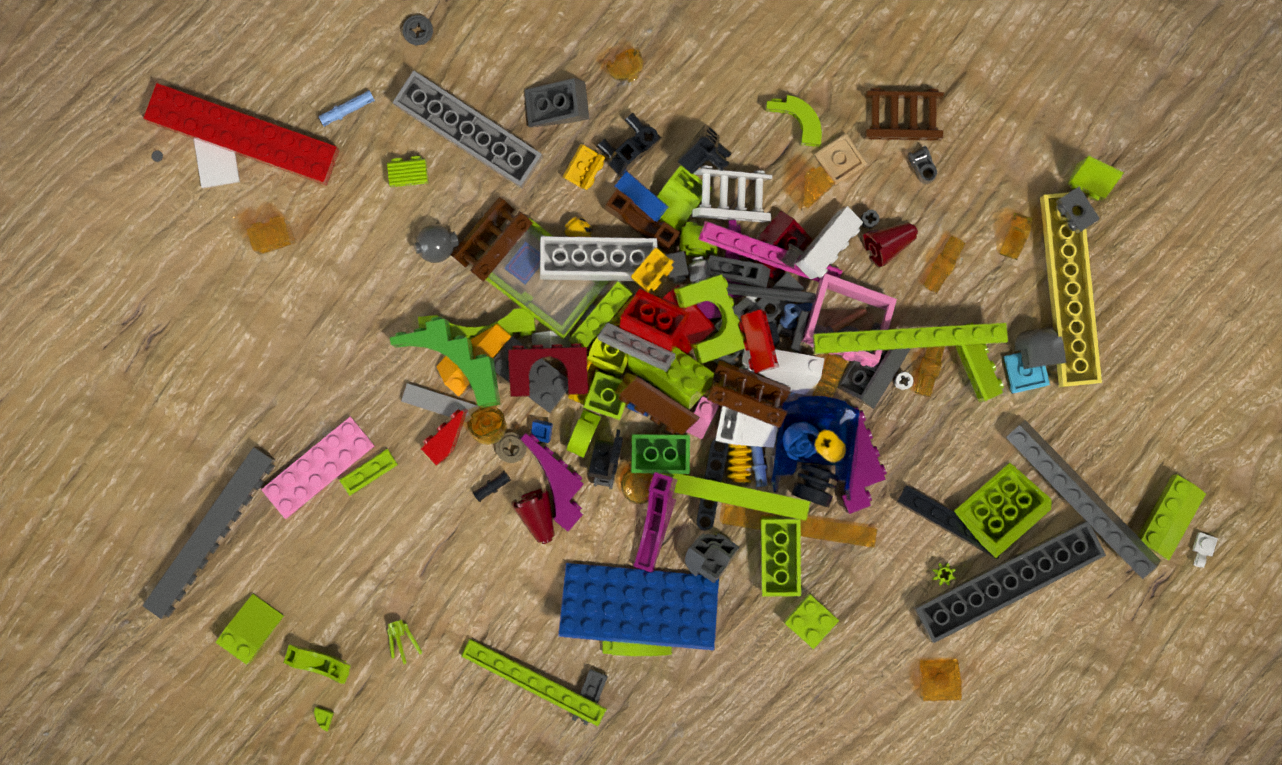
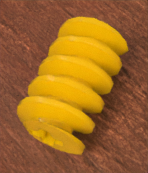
[815,431,846,462]
[727,444,752,483]

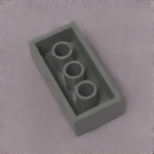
[494,337,568,414]

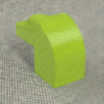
[566,410,601,458]

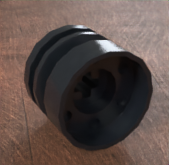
[791,464,840,508]

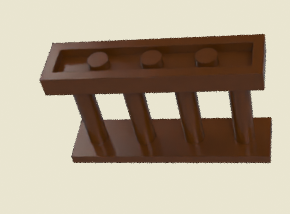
[865,88,944,141]
[451,197,533,282]
[707,360,791,428]

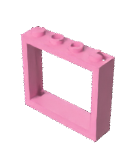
[802,273,897,367]

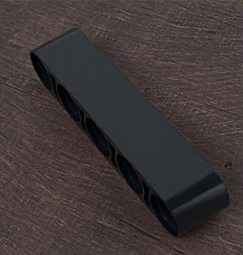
[696,439,728,531]

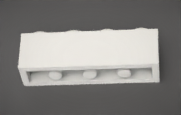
[795,206,863,279]

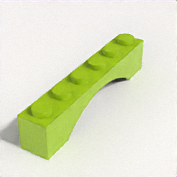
[418,308,536,340]

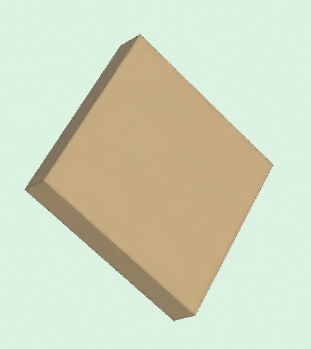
[814,133,867,186]

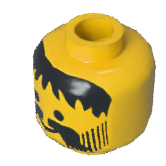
[565,216,593,237]

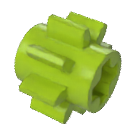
[932,563,956,586]

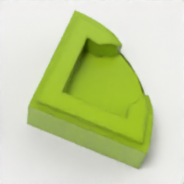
[314,707,334,732]

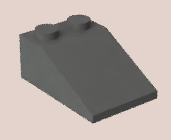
[525,78,589,128]

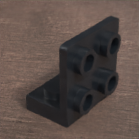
[588,429,623,481]

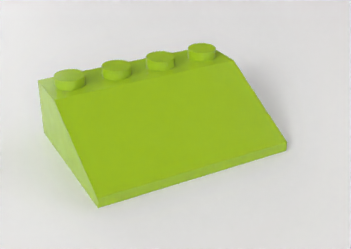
[955,463,1052,558]

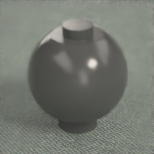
[414,225,458,263]

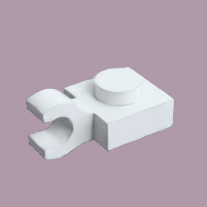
[1192,532,1218,568]

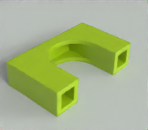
[674,274,745,363]

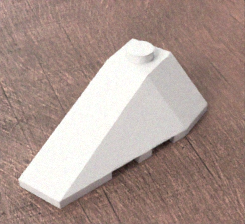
[742,348,824,396]

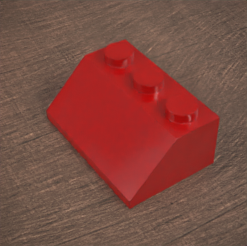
[662,285,716,354]
[620,288,691,352]
[739,310,779,373]

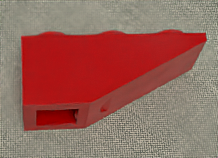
[421,408,468,466]

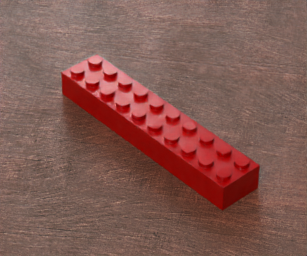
[143,83,340,186]

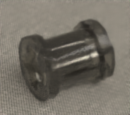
[779,244,804,269]

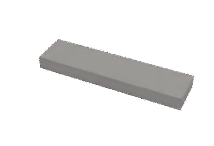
[598,322,676,372]
[401,383,480,425]

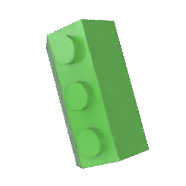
[631,434,690,474]

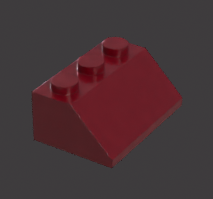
[747,211,813,283]

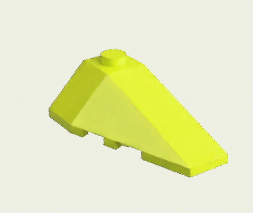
[587,296,633,377]

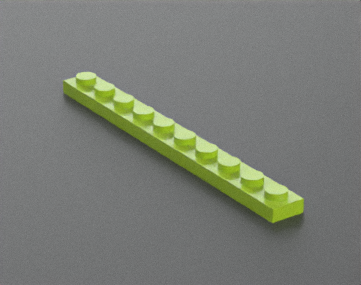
[813,323,1008,354]

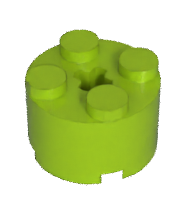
[679,222,718,258]

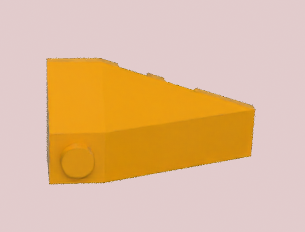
[437,324,512,396]

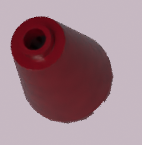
[863,222,918,267]
[511,489,555,544]

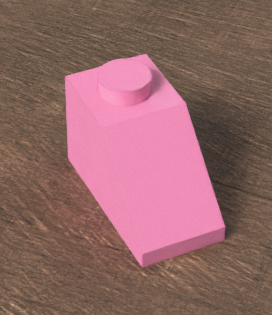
[686,396,719,439]

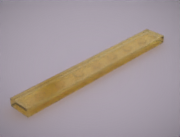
[722,505,877,548]

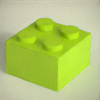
[583,369,626,420]
[783,593,839,649]

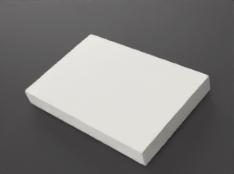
[194,139,240,188]

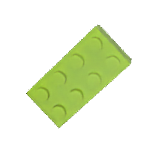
[627,347,714,410]
[761,516,801,596]

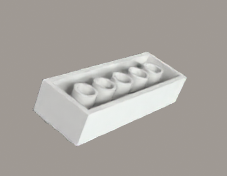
[540,236,657,281]

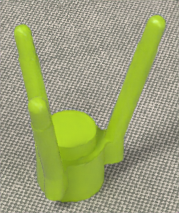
[387,620,423,664]

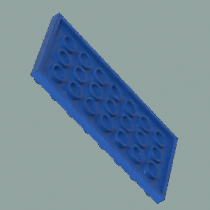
[559,563,719,650]

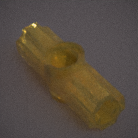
[923,236,966,294]
[914,346,945,397]

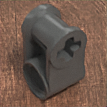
[907,145,937,184]

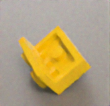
[562,144,605,190]
[630,247,674,292]

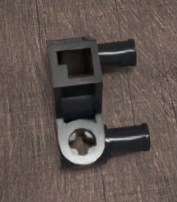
[597,113,662,177]
[678,125,732,174]

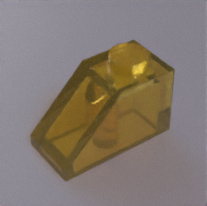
[999,212,1032,260]

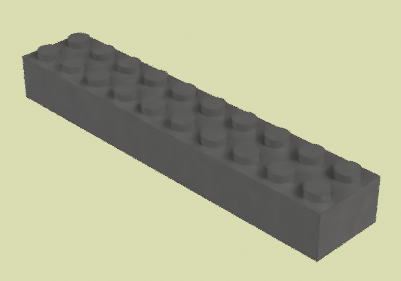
[913,520,1106,643]

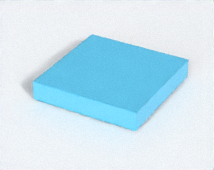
[1003,353,1050,394]

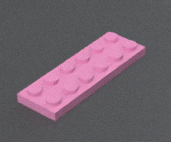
[261,416,375,519]

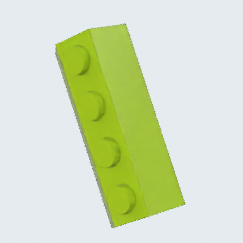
[955,322,1004,402]
[1138,475,1206,560]

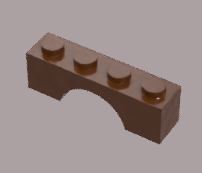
[604,189,680,253]

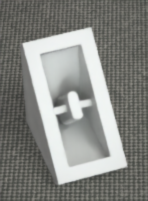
[532,331,571,349]

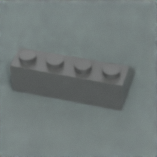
[836,322,911,409]

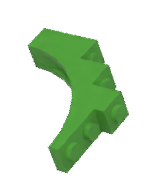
[390,317,501,408]

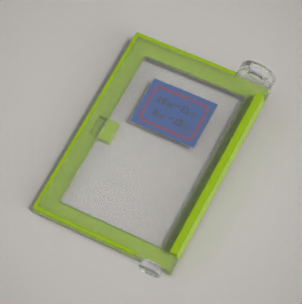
[486,211,610,339]

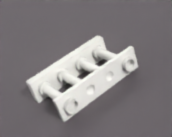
[693,166,772,223]

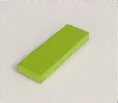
[339,449,398,496]

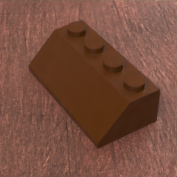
[615,373,700,435]

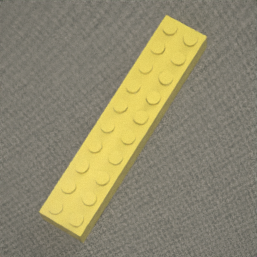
[1040,192,1102,387]

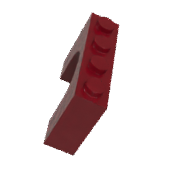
[508,344,588,397]

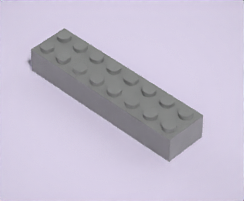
[392,71,543,189]

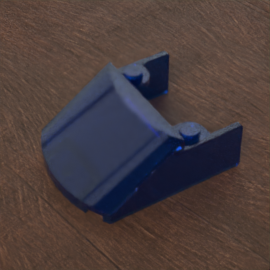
[771,396,860,501]

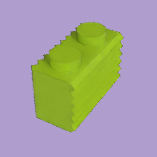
[387,156,429,188]

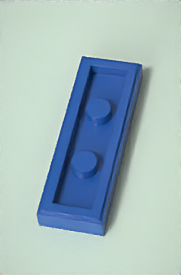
[615,171,669,222]

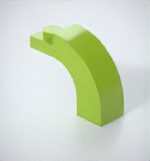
[766,95,822,147]
[602,641,672,656]
[283,644,351,684]

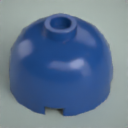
[782,422,819,460]

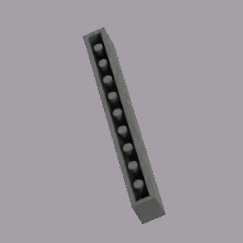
[1006,420,1161,579]
[143,447,276,619]

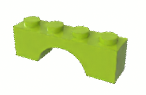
[569,281,634,350]

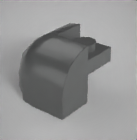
[1015,327,1066,369]
[685,533,740,583]

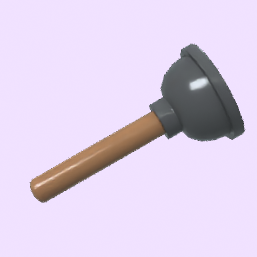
[813,308,868,334]

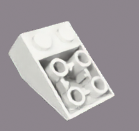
[716,406,778,448]

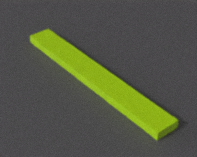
[663,474,811,521]
[461,639,607,726]

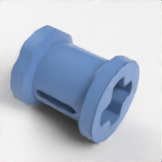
[780,304,801,329]

